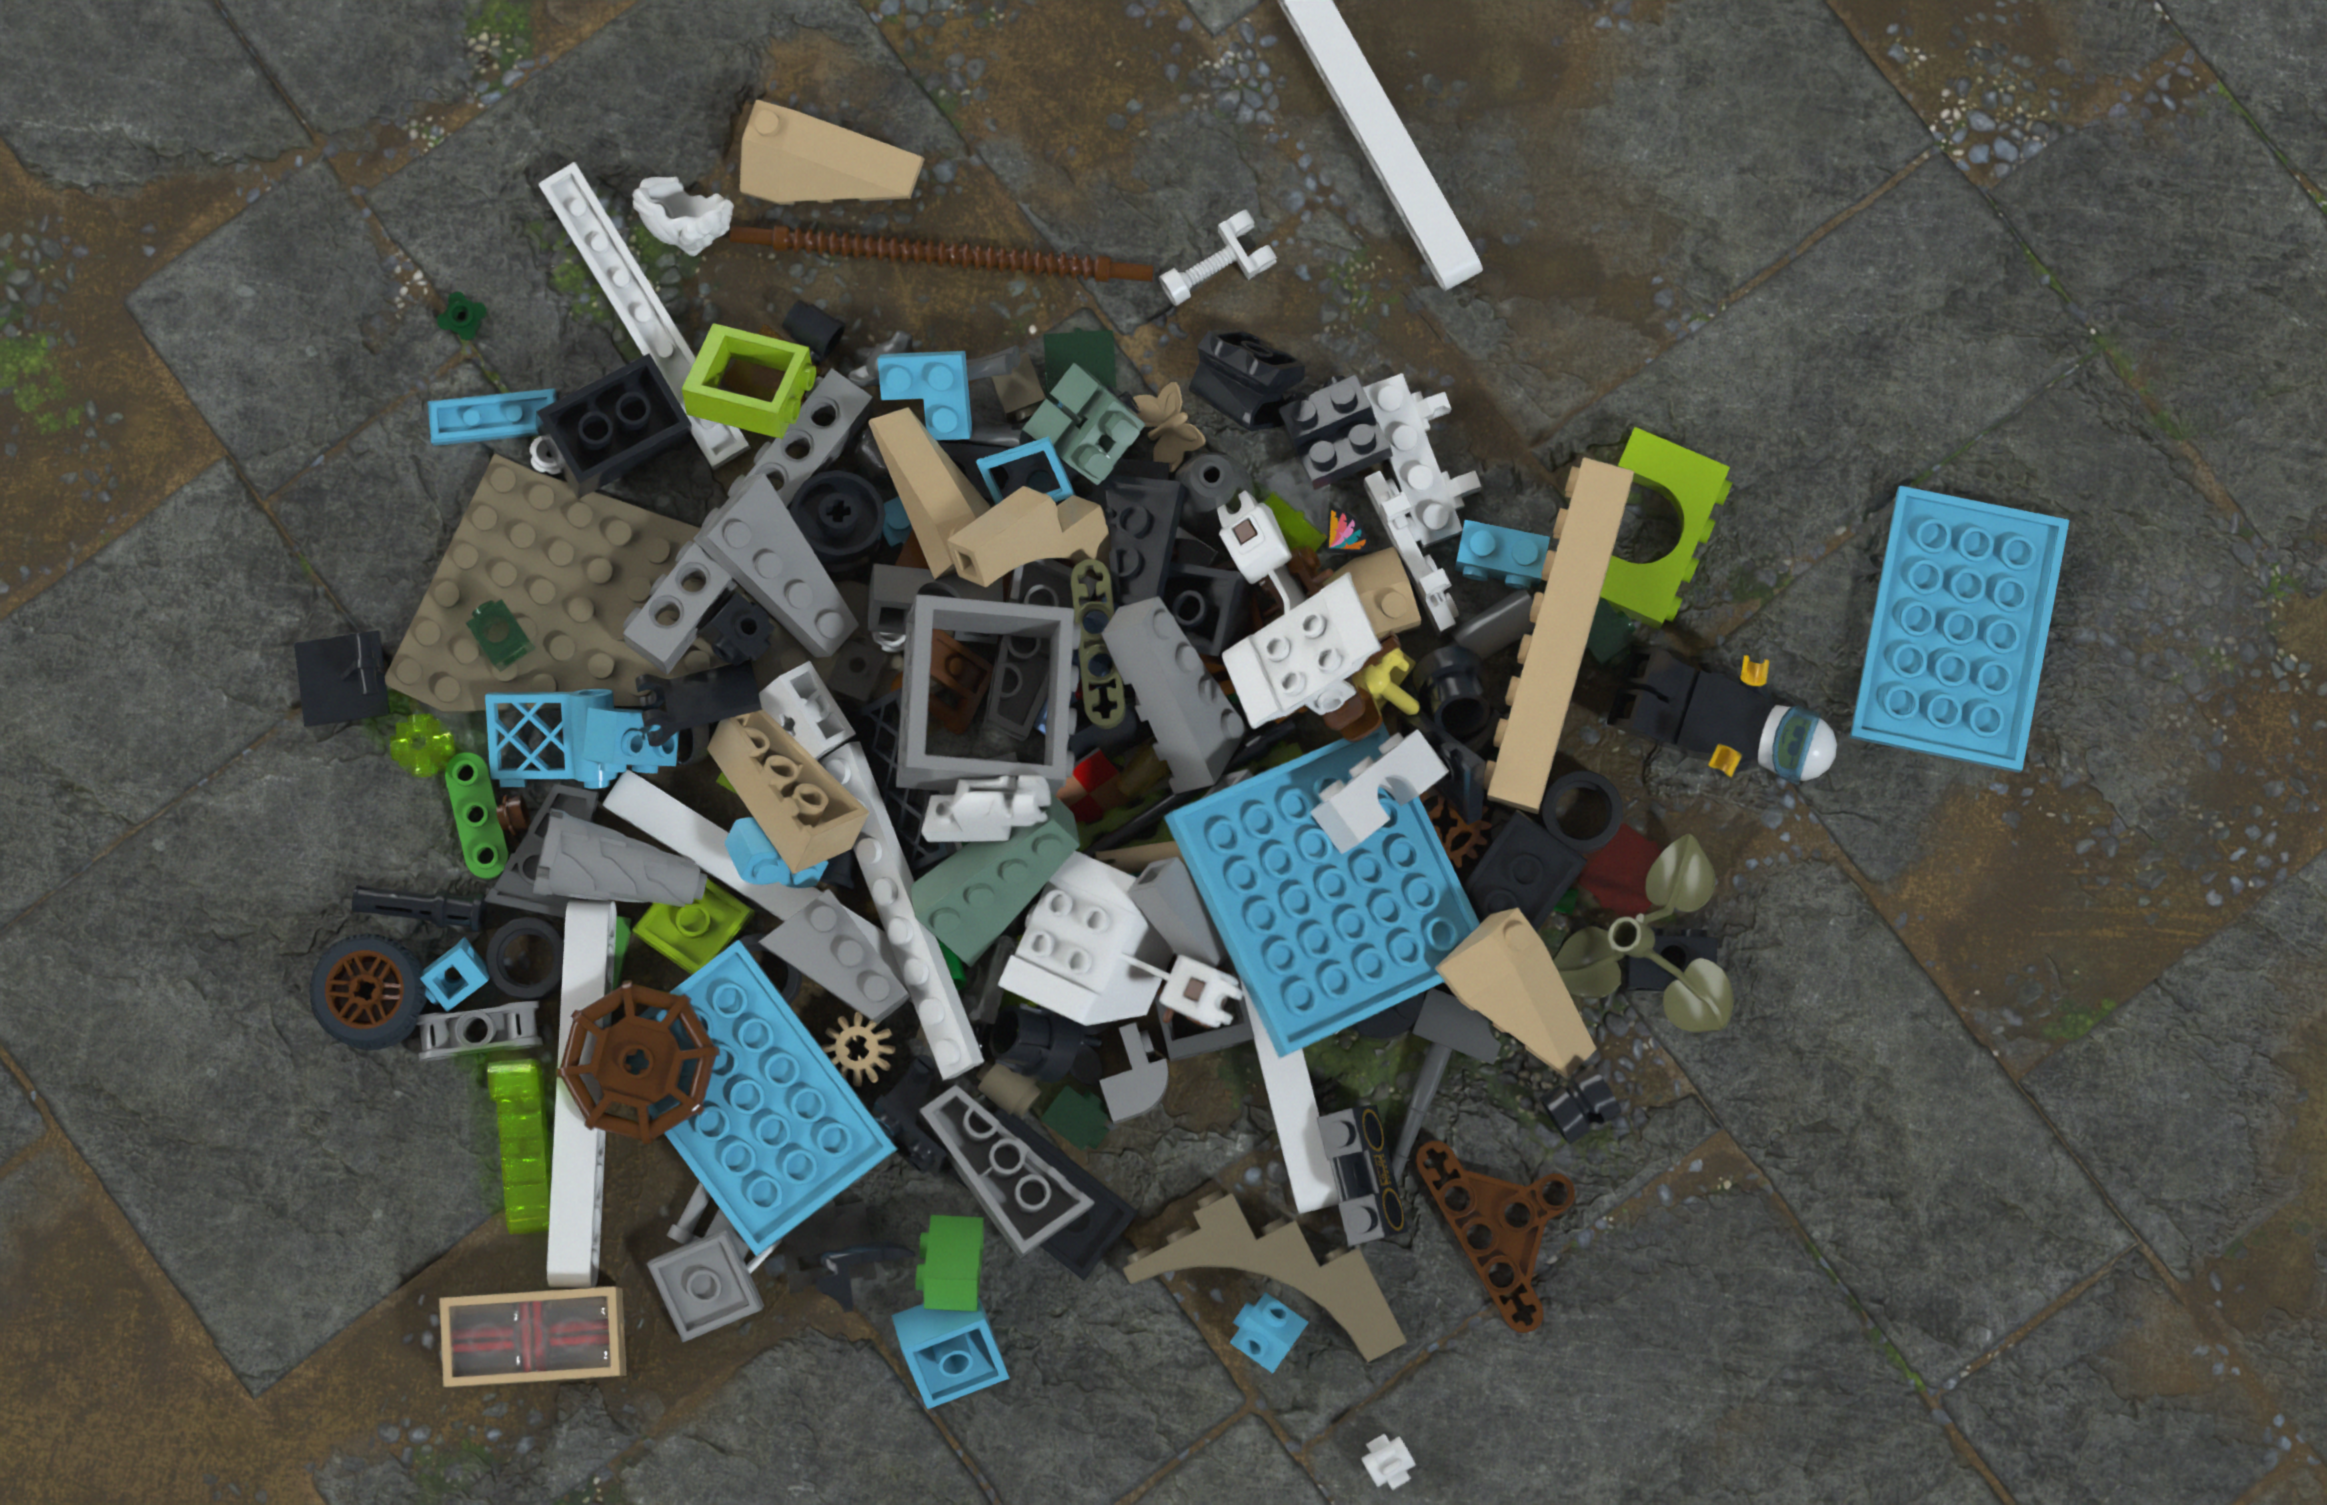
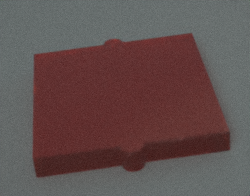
[1577,823,1662,920]

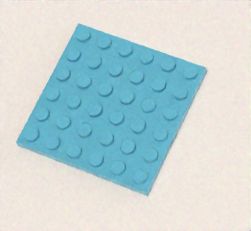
[1165,721,1480,1059]

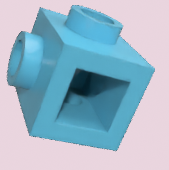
[1230,1292,1308,1373]

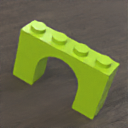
[1598,427,1733,630]

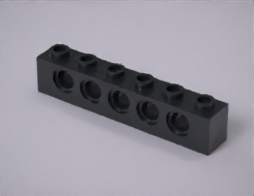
[938,442,1172,512]

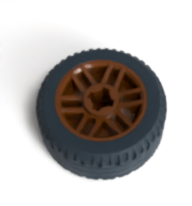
[309,934,428,1050]

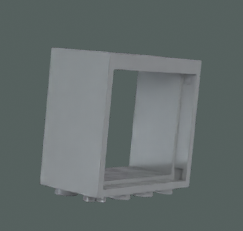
[896,595,1081,796]

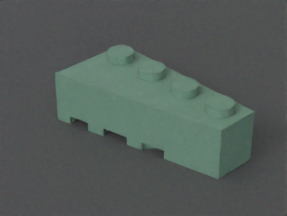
[910,792,1080,967]

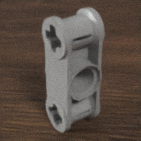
[415,1001,543,1061]

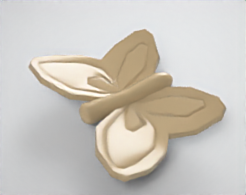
[1133,382,1206,474]

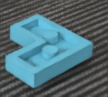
[877,351,973,440]

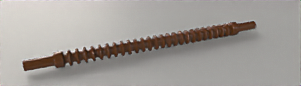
[730,225,1154,283]

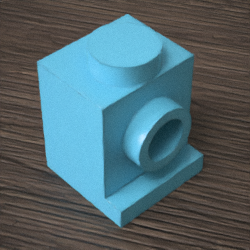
[420,937,490,1012]

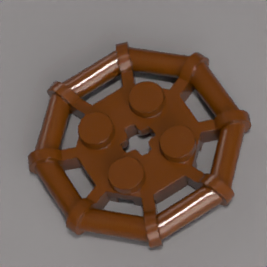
[556,980,720,1145]

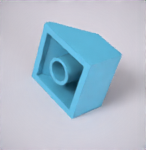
[892,1297,1009,1409]

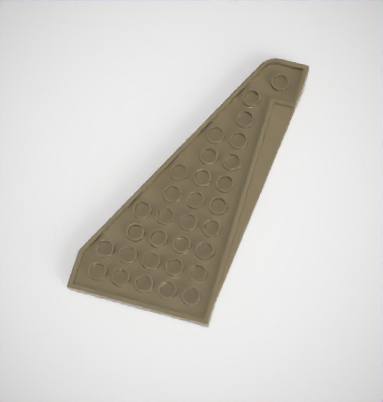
[385,454,971,714]

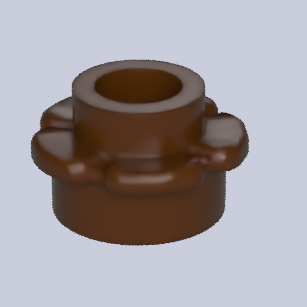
[496,795,531,836]

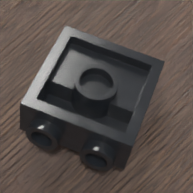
[1277,375,1393,490]

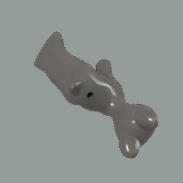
[849,330,1033,448]

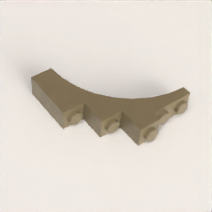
[1123,1190,1407,1363]

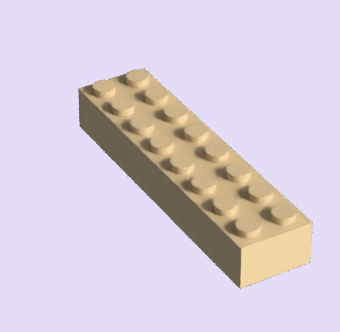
[1484,457,1634,814]

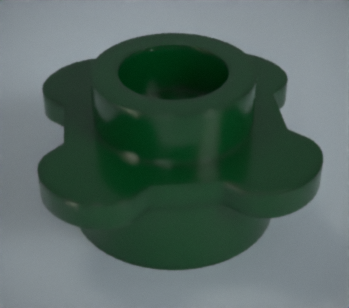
[437,292,487,341]

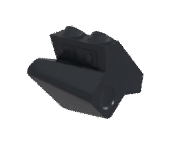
[1189,328,1305,432]

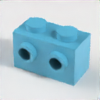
[1455,520,1550,590]
[583,708,679,773]

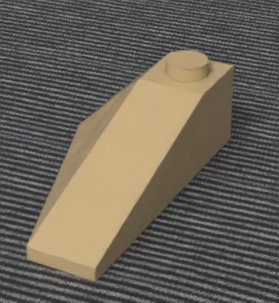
[740,100,924,205]
[868,407,991,579]
[1265,546,1421,639]
[1435,908,1596,1077]

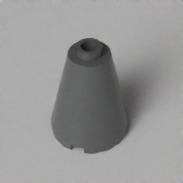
[1172,452,1255,538]

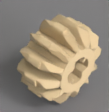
[821,1012,896,1087]

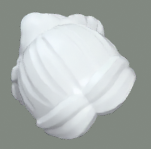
[632,176,734,256]

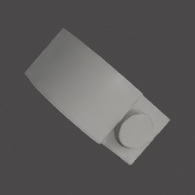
[1099,1022,1169,1124]

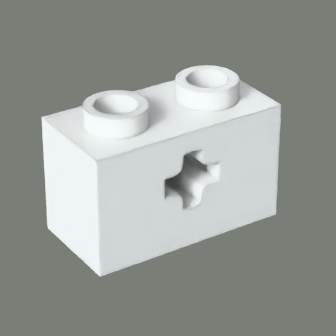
[759,661,856,761]

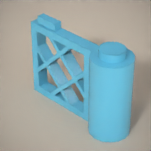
[485,689,618,789]

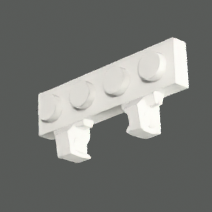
[1363,373,1481,548]
[1364,471,1459,637]

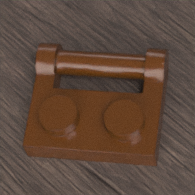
[890,629,994,735]

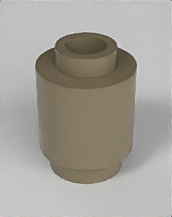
[976,1056,1043,1118]

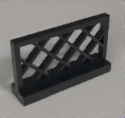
[836,688,957,877]

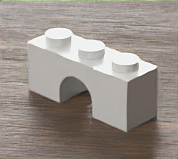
[1310,729,1449,854]

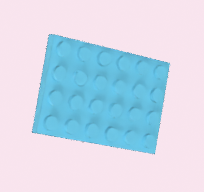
[1849,486,2069,773]
[626,940,898,1256]

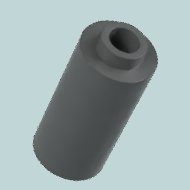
[1446,587,1536,662]

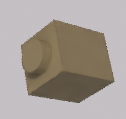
[990,352,1046,423]

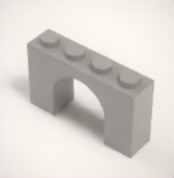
[1127,769,1254,968]

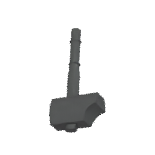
[1389,988,1501,1183]

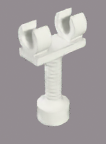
[1159,209,1277,306]

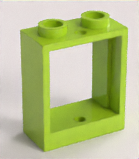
[681,323,816,439]

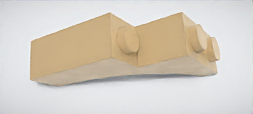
[946,486,1112,587]

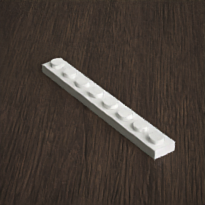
[538,162,750,470]
[819,742,984,1080]

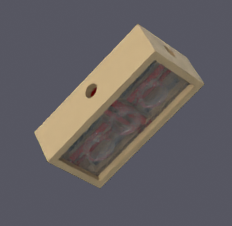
[440,1286,627,1387]

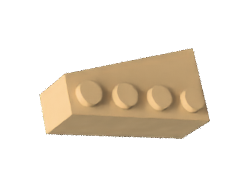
[707,708,870,874]

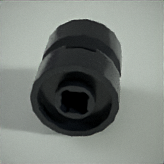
[1539,1065,1622,1145]

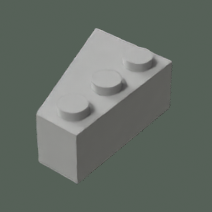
[759,889,911,1024]

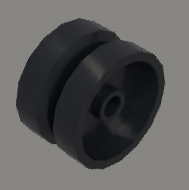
[790,470,886,582]

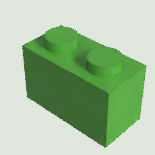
[916,1215,984,1311]

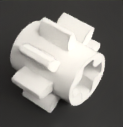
[1361,1434,1416,1490]

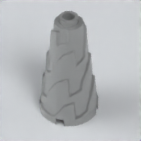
[532,808,707,907]

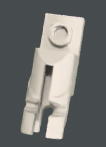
[922,776,1051,842]

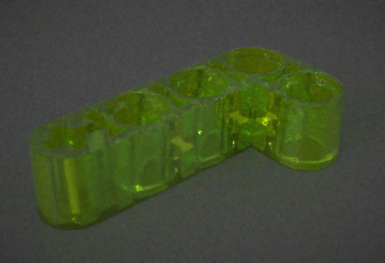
[488,1058,552,1235]

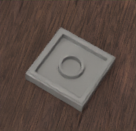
[647,1227,764,1342]

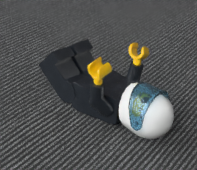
[1606,645,1837,784]

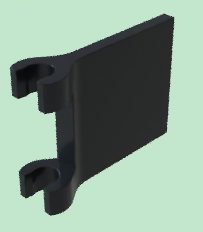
[635,660,762,747]

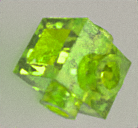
[390,714,455,778]

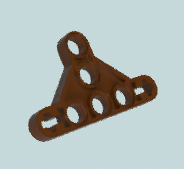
[1415,1141,1575,1333]

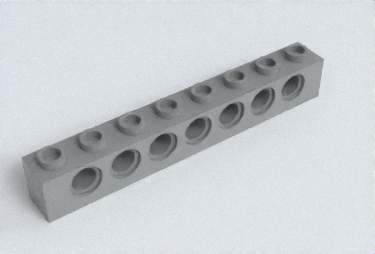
[623,368,874,675]

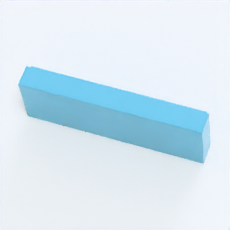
[428,388,558,446]

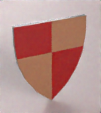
[1055,747,1137,827]

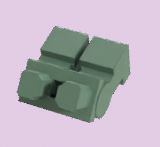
[1023,363,1146,486]

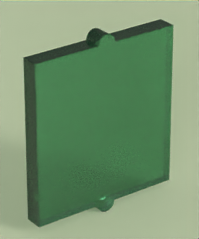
[1043,328,1117,405]

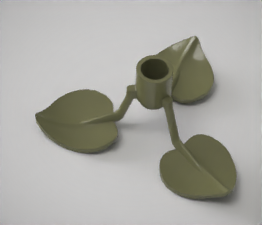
[1553,834,1734,1033]

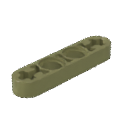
[1071,559,1126,729]

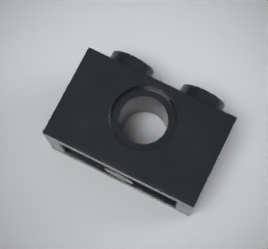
[1625,927,1718,992]

